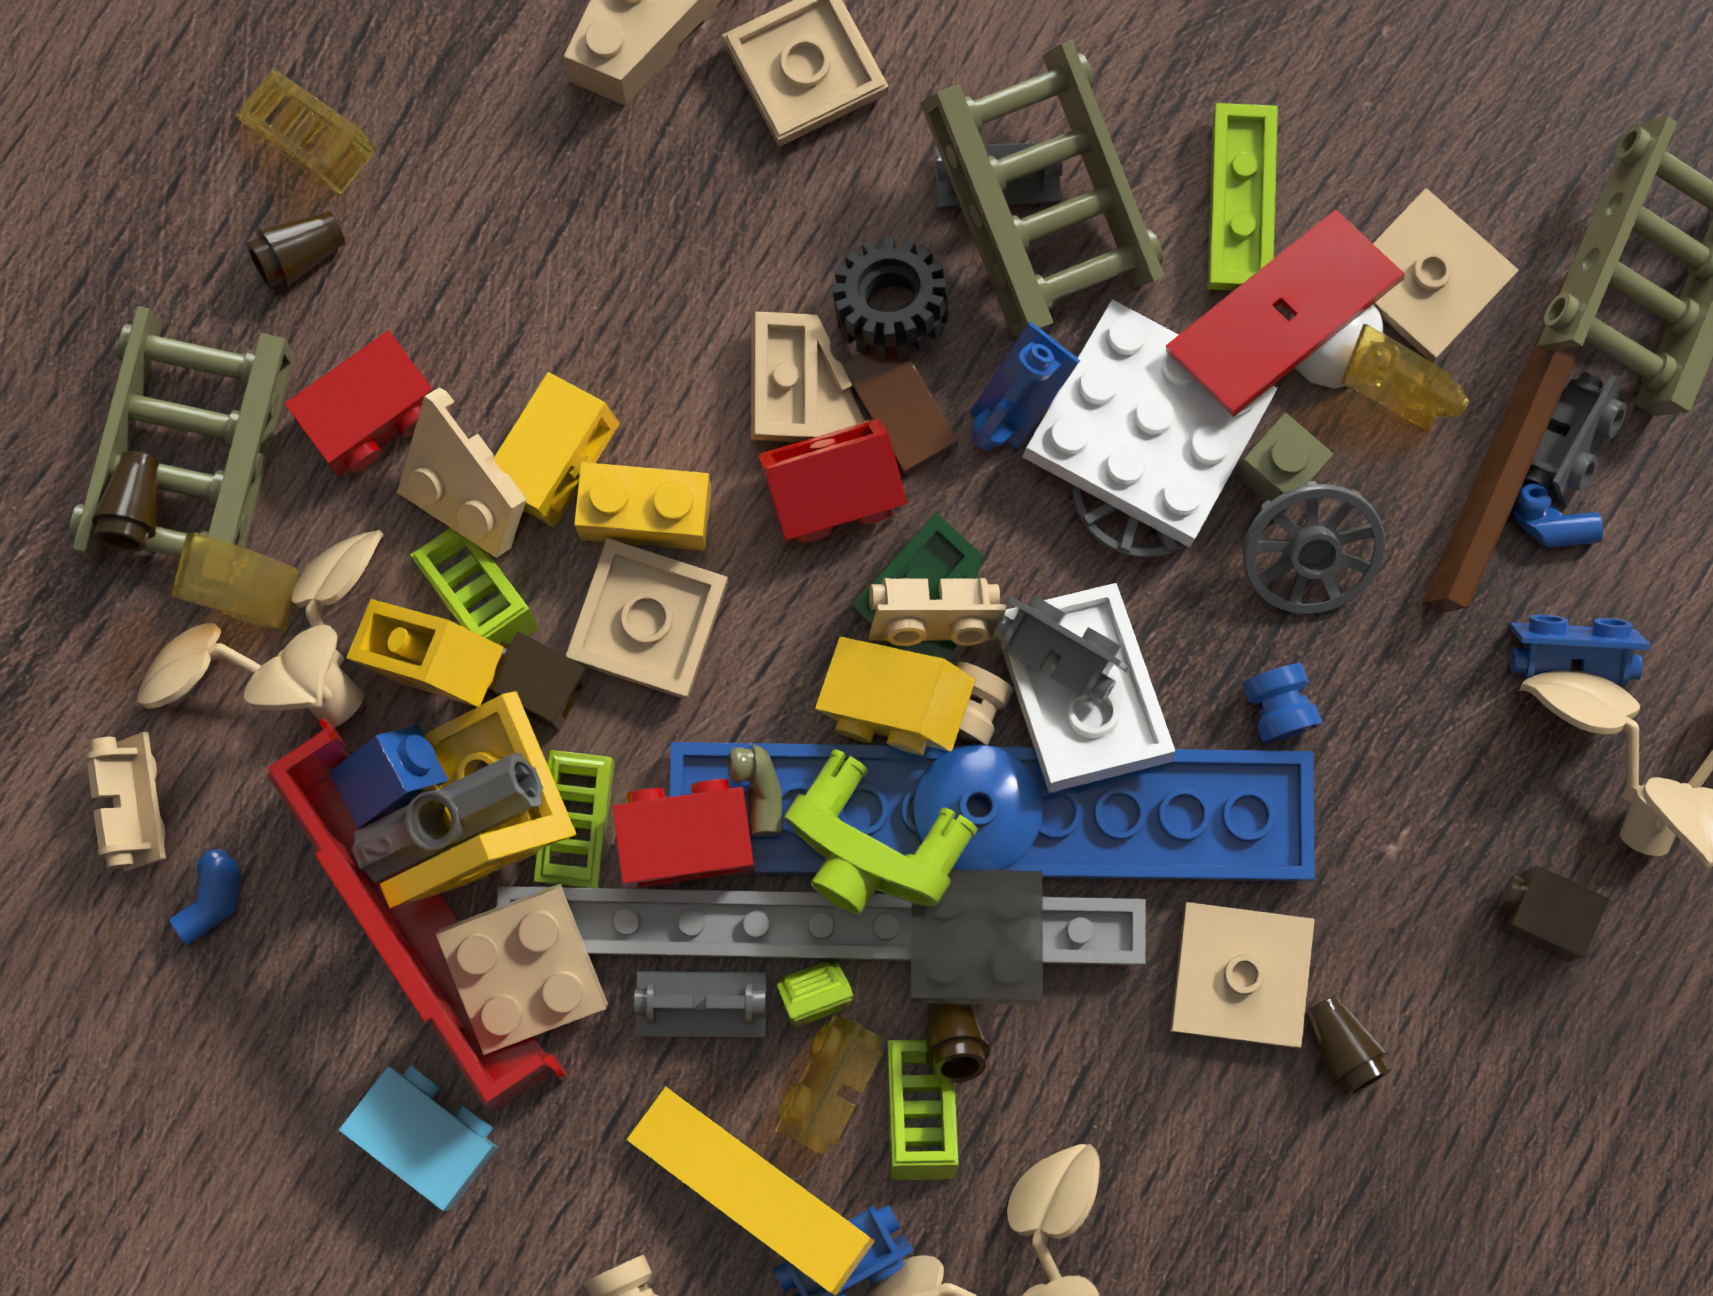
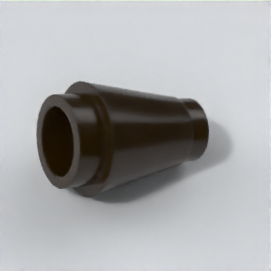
[246,211,346,288]
[92,451,159,552]
[925,981,990,1083]
[1305,995,1391,1097]

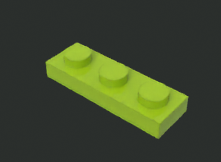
[1207,103,1278,291]

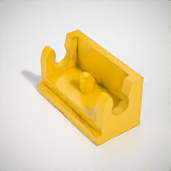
[494,372,620,529]

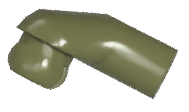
[727,744,783,836]

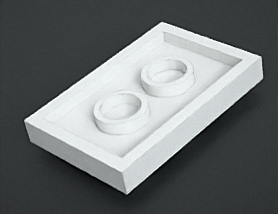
[999,583,1175,793]

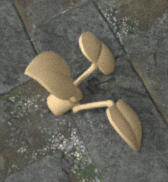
[135,530,384,727]
[1519,670,1713,869]
[867,1144,1100,1296]

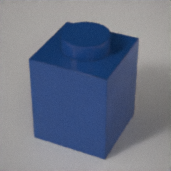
[329,725,449,829]

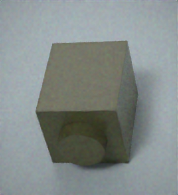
[1234,412,1334,513]

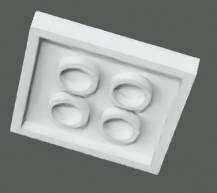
[1023,299,1277,548]

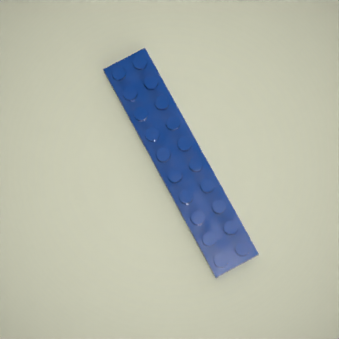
[669,742,1315,882]

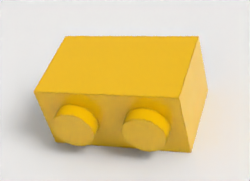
[575,462,711,551]
[346,599,504,708]
[815,637,976,755]

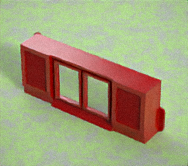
[266,717,569,1111]

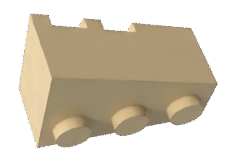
[564,0,722,106]

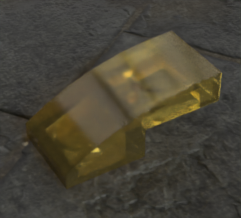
[171,532,300,632]

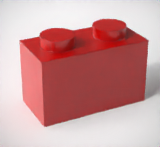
[284,330,433,477]
[758,418,907,542]
[612,779,755,890]

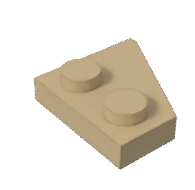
[751,312,870,442]
[397,387,527,558]

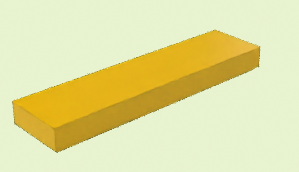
[627,1086,875,1296]

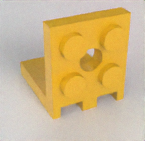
[380,691,577,909]

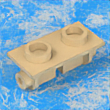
[869,578,1006,646]
[85,732,166,871]

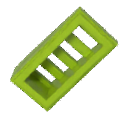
[410,528,538,645]
[534,750,615,888]
[777,960,854,1028]
[887,1040,958,1180]

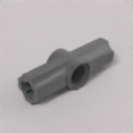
[351,753,544,883]

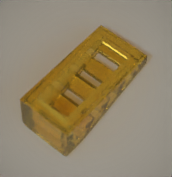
[234,68,376,194]

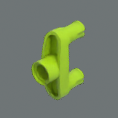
[784,749,978,915]

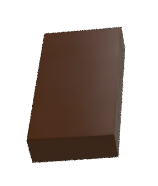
[842,347,959,476]

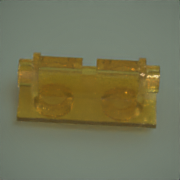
[1341,324,1468,432]
[775,1014,884,1155]

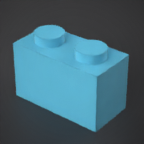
[339,1065,499,1211]

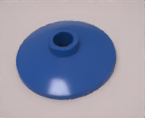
[913,745,1043,874]

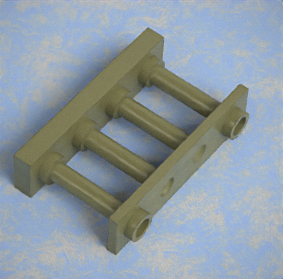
[920,40,1165,338]
[1537,116,1713,416]
[69,306,296,593]

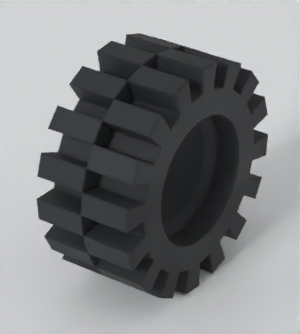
[832,238,948,360]

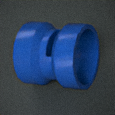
[1242,663,1323,744]

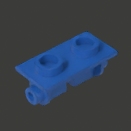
[970,322,1081,450]
[1510,614,1650,686]
[773,1205,914,1296]

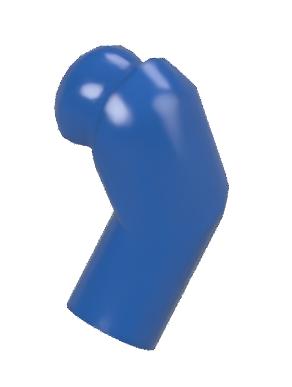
[1512,484,1603,548]
[170,849,241,945]

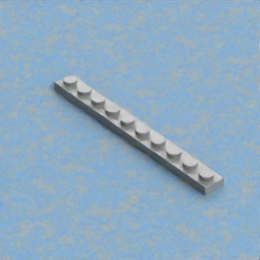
[497,886,1146,966]

